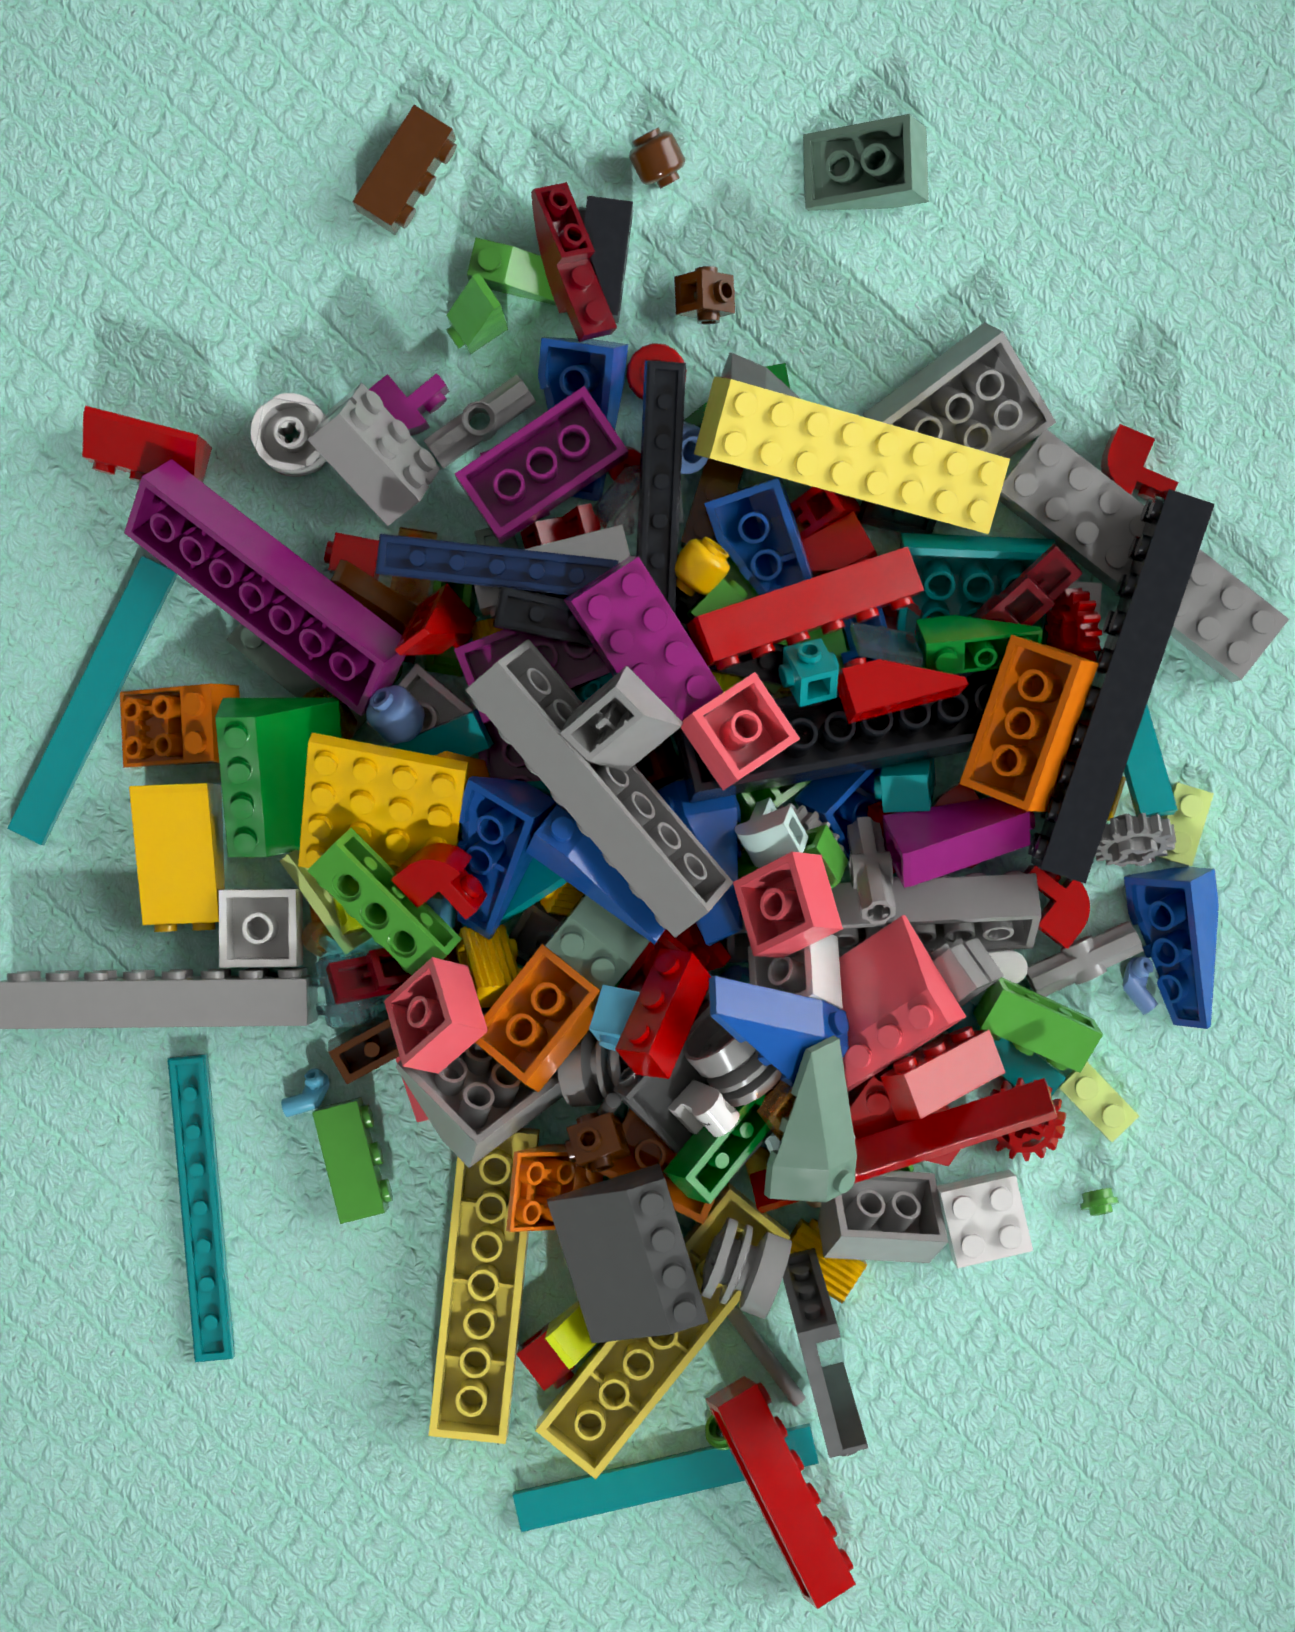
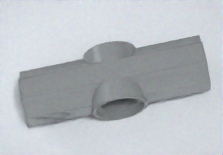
[423,374,536,469]
[847,817,896,925]
[1026,921,1144,997]

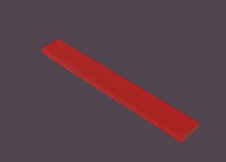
[750,1078,1058,1214]

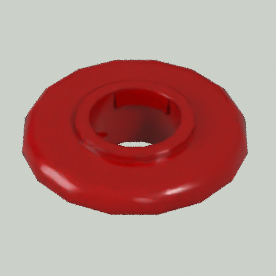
[626,343,687,400]

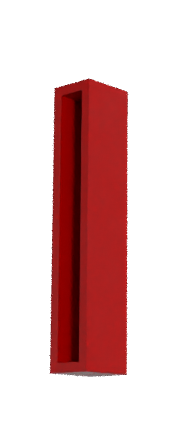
[686,546,924,671]
[705,1376,856,1609]

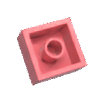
[681,672,800,790]
[733,852,843,958]
[384,957,488,1074]

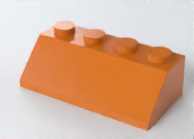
[959,635,1099,812]

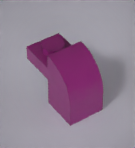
[368,373,450,436]

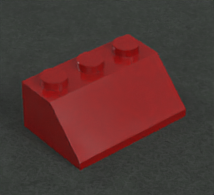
[82,405,212,483]

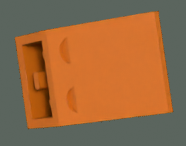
[120,683,240,768]
[506,1144,604,1232]

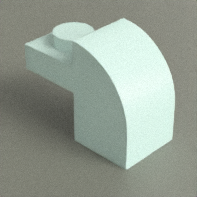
[735,798,808,868]

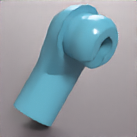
[281,1068,330,1117]

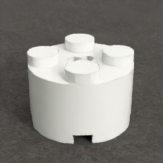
[251,393,327,477]

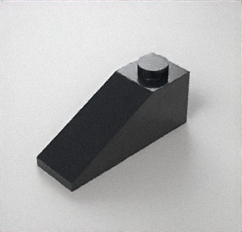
[578,196,634,323]

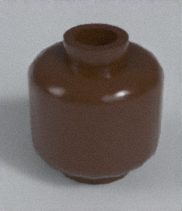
[629,127,685,189]

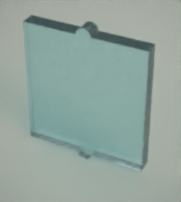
[850,622,923,666]

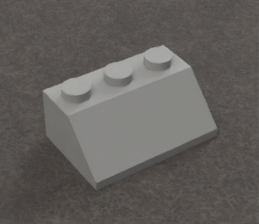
[818,1171,948,1263]

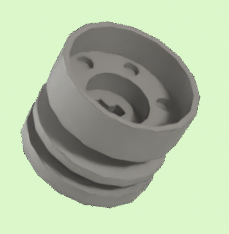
[683,1014,781,1107]
[557,1030,629,1107]
[700,1217,792,1319]

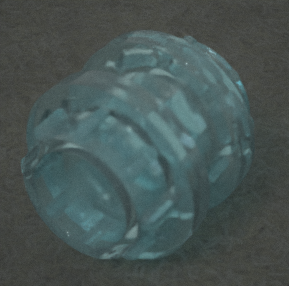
[310,950,384,1028]

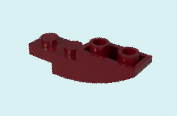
[531,182,617,342]
[971,543,1083,626]
[326,946,459,1005]

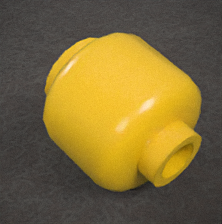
[675,536,730,596]

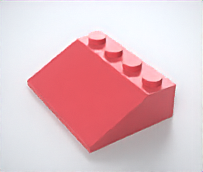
[839,915,966,1092]

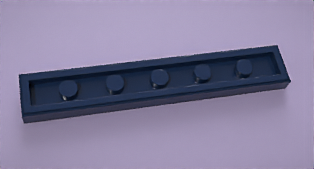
[376,534,619,596]

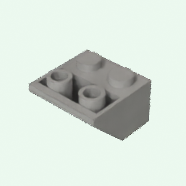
[560,666,683,772]

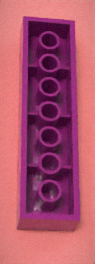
[124,459,406,716]

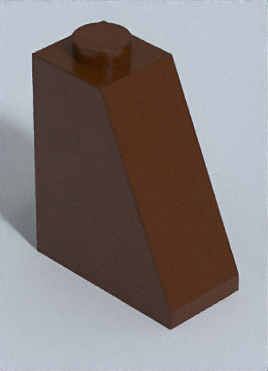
[331,560,417,663]

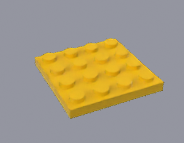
[298,733,469,872]

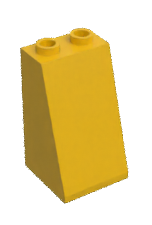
[129,783,225,932]

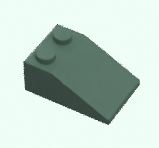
[803,114,929,211]
[545,894,650,990]

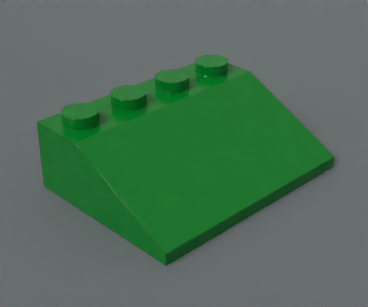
[215,698,342,857]

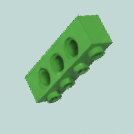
[307,828,462,975]

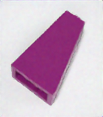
[883,797,1035,888]

